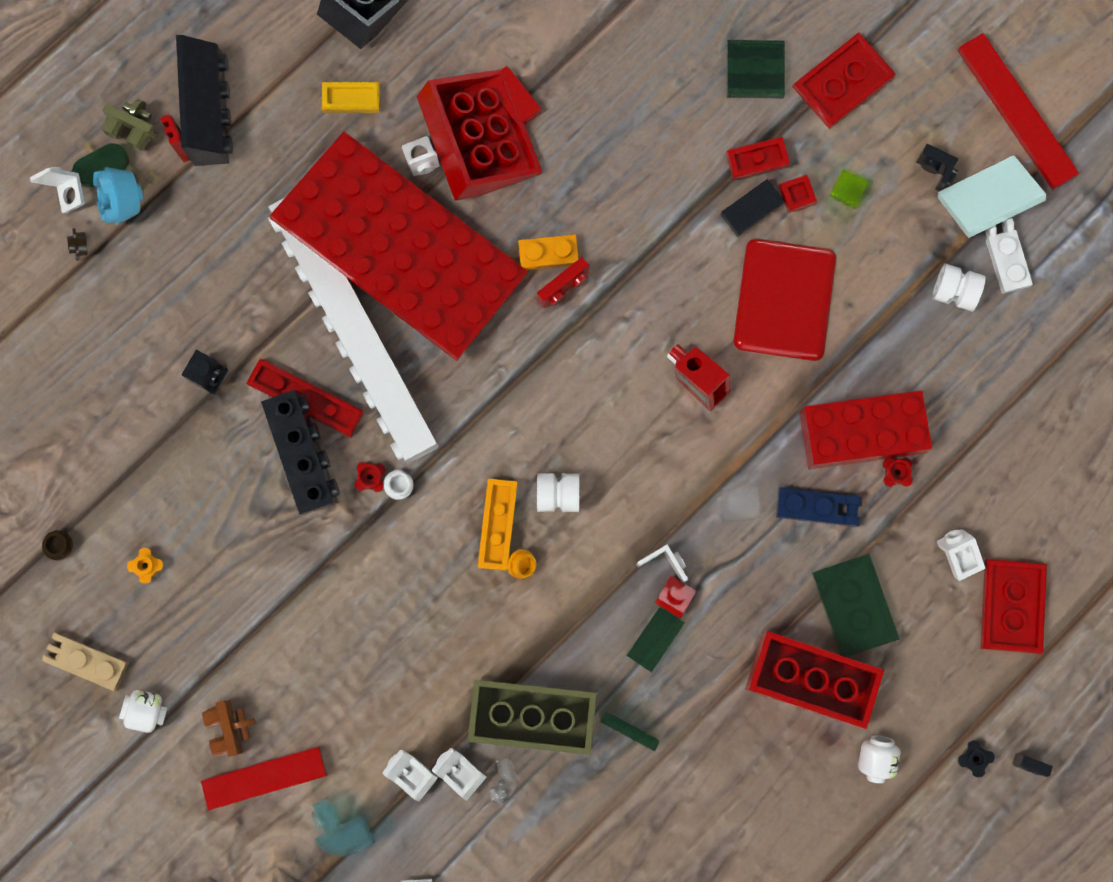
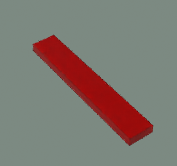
[957,33,1079,191]

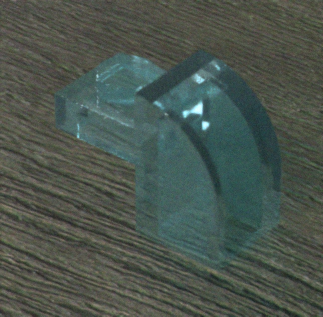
[311,797,376,856]

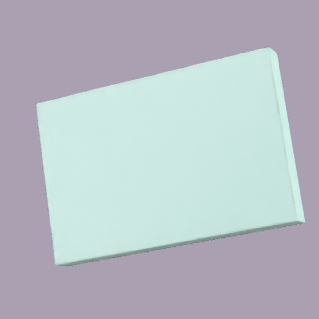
[938,155,1046,238]

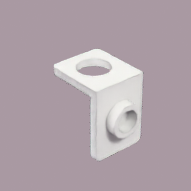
[402,136,440,176]
[30,167,85,214]
[637,545,688,583]

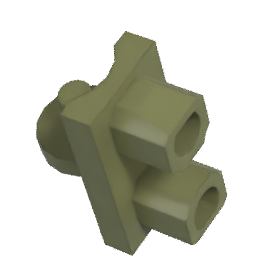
[101,99,159,151]

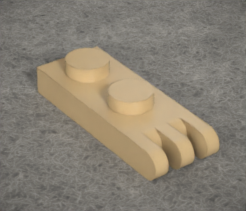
[41,632,129,691]

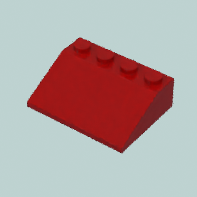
[416,69,542,201]

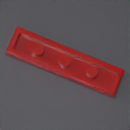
[246,358,364,438]
[201,746,328,811]

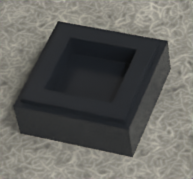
[1012,754,1053,777]

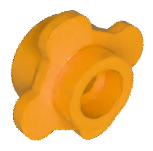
[127,548,164,584]

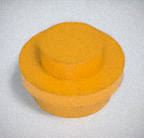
[508,549,536,579]

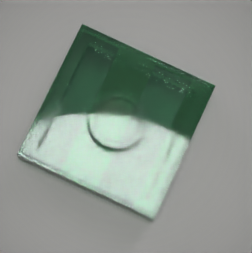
[727,40,785,99]

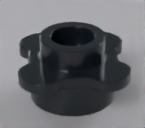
[958,740,995,777]

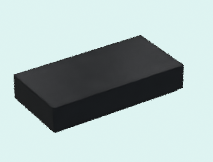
[720,179,785,237]

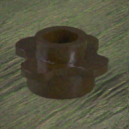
[67,228,88,261]

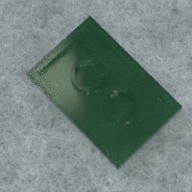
[812,554,900,657]

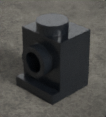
[181,350,229,395]

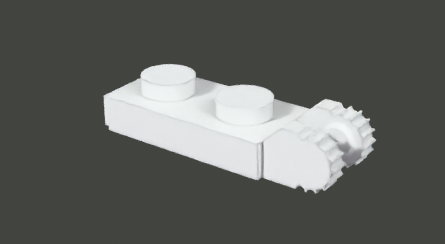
[985,217,1033,294]

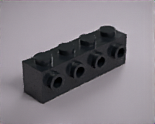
[261,390,340,515]

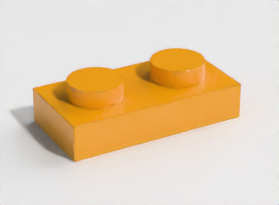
[518,234,578,271]

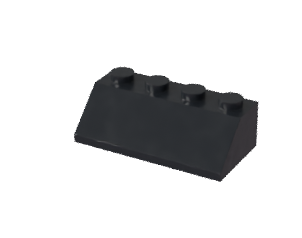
[176,35,233,166]

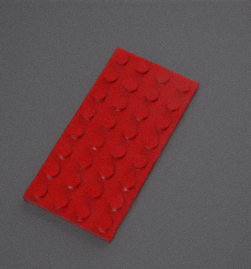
[270,131,528,361]

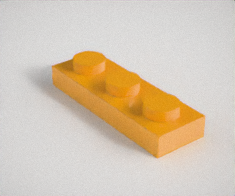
[478,479,518,571]

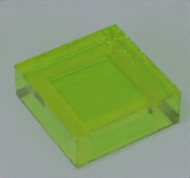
[829,169,869,209]

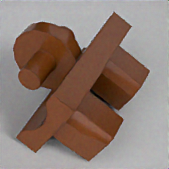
[202,700,256,757]

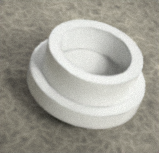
[384,470,413,500]

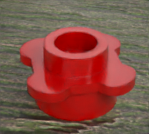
[882,457,913,487]
[355,462,386,492]

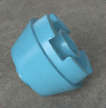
[93,167,143,225]

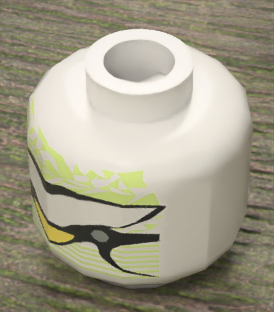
[119,690,167,733]
[858,735,901,784]

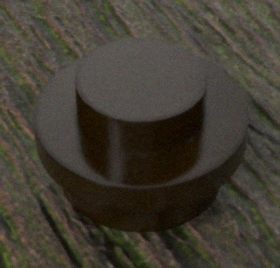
[42,530,73,560]

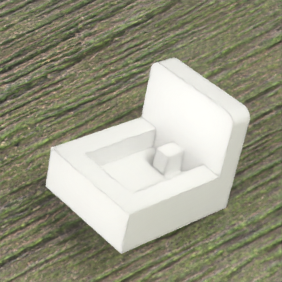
[432,747,487,801]
[383,749,438,802]

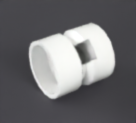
[932,263,986,312]
[537,473,579,512]

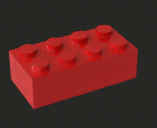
[799,390,932,470]
[745,631,884,729]

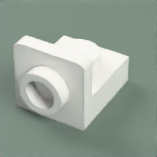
[937,529,986,581]

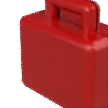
[733,239,836,361]

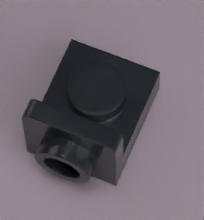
[916,144,958,191]

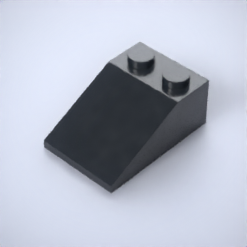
[317,0,408,49]

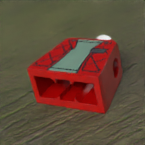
[667,344,731,412]

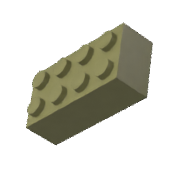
[467,680,597,755]

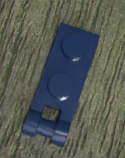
[776,487,863,527]

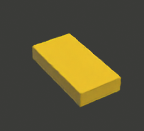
[322,82,380,113]

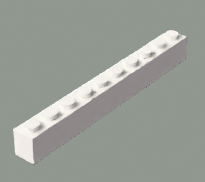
[268,198,439,464]

